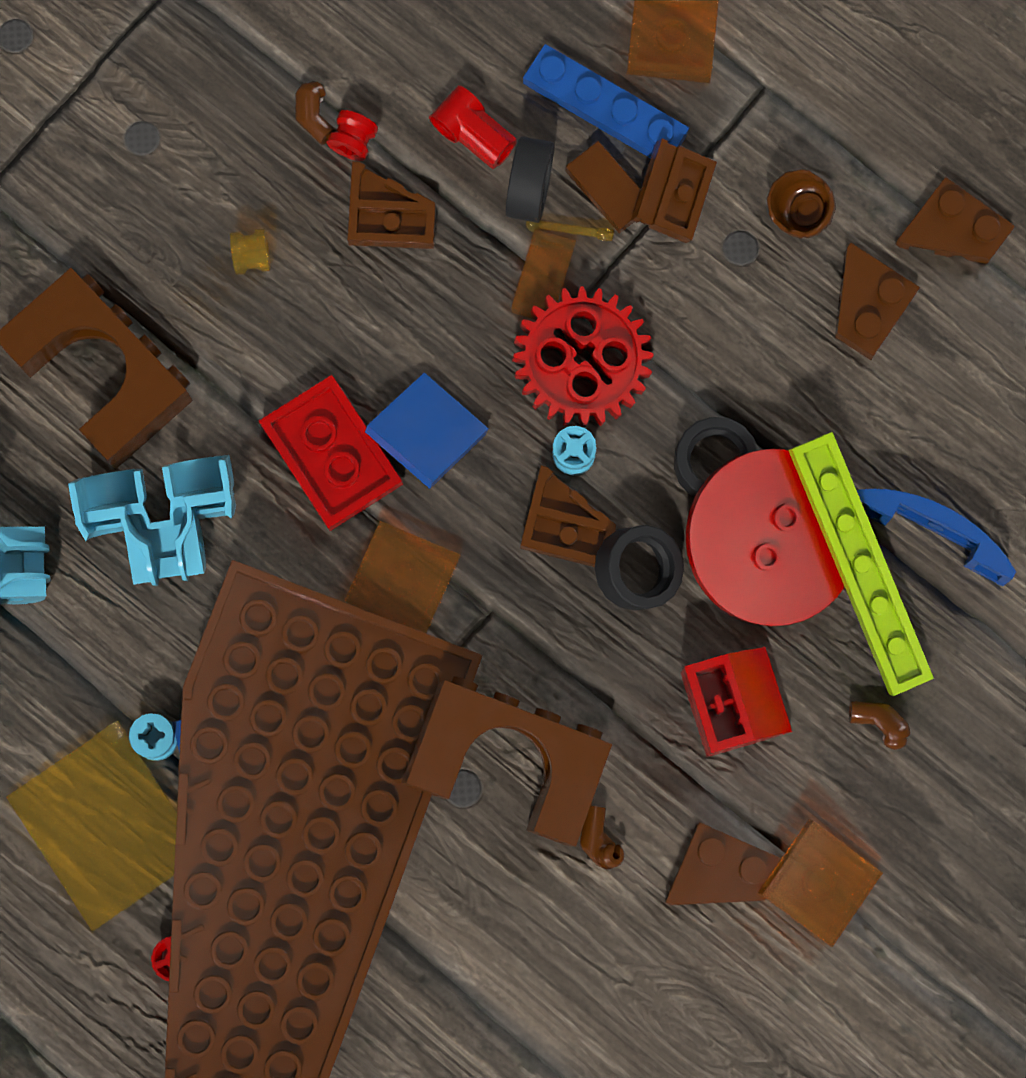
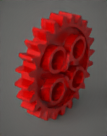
[512,286,654,428]

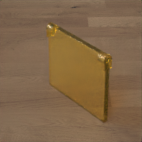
[6,721,177,931]

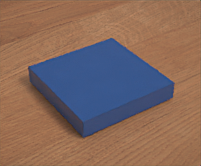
[365,373,489,489]

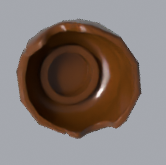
[767,169,837,239]

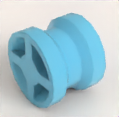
[552,426,597,476]
[129,713,178,761]

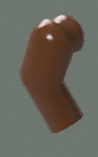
[295,81,336,145]
[849,701,910,750]
[580,806,624,869]

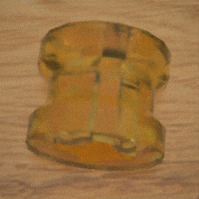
[230,228,271,275]

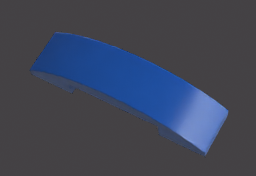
[857,489,1016,586]

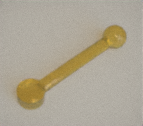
[525,220,614,241]

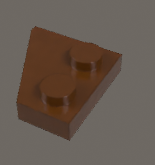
[347,161,436,249]
[895,177,1015,264]
[835,243,920,360]
[520,465,616,567]
[664,822,782,905]

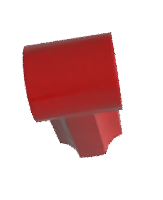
[429,85,517,169]

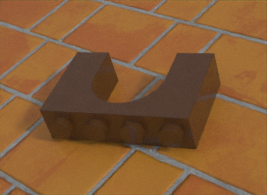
[0,268,193,470]
[401,676,612,847]

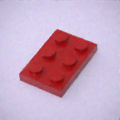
[259,375,403,531]

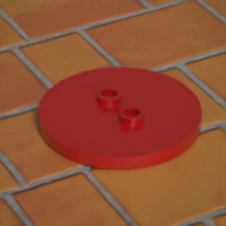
[686,449,844,626]

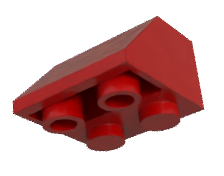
[680,647,793,757]

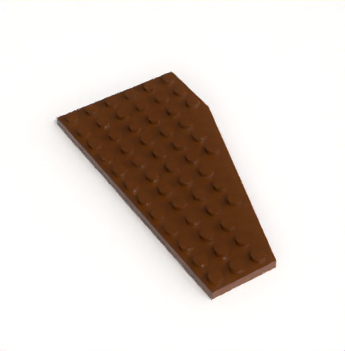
[164,560,483,1078]

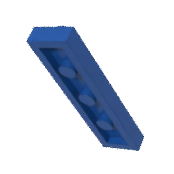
[523,44,689,159]

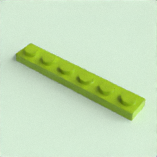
[788,432,934,696]

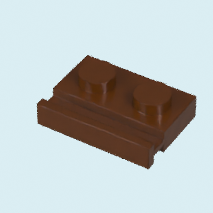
[631,138,717,243]

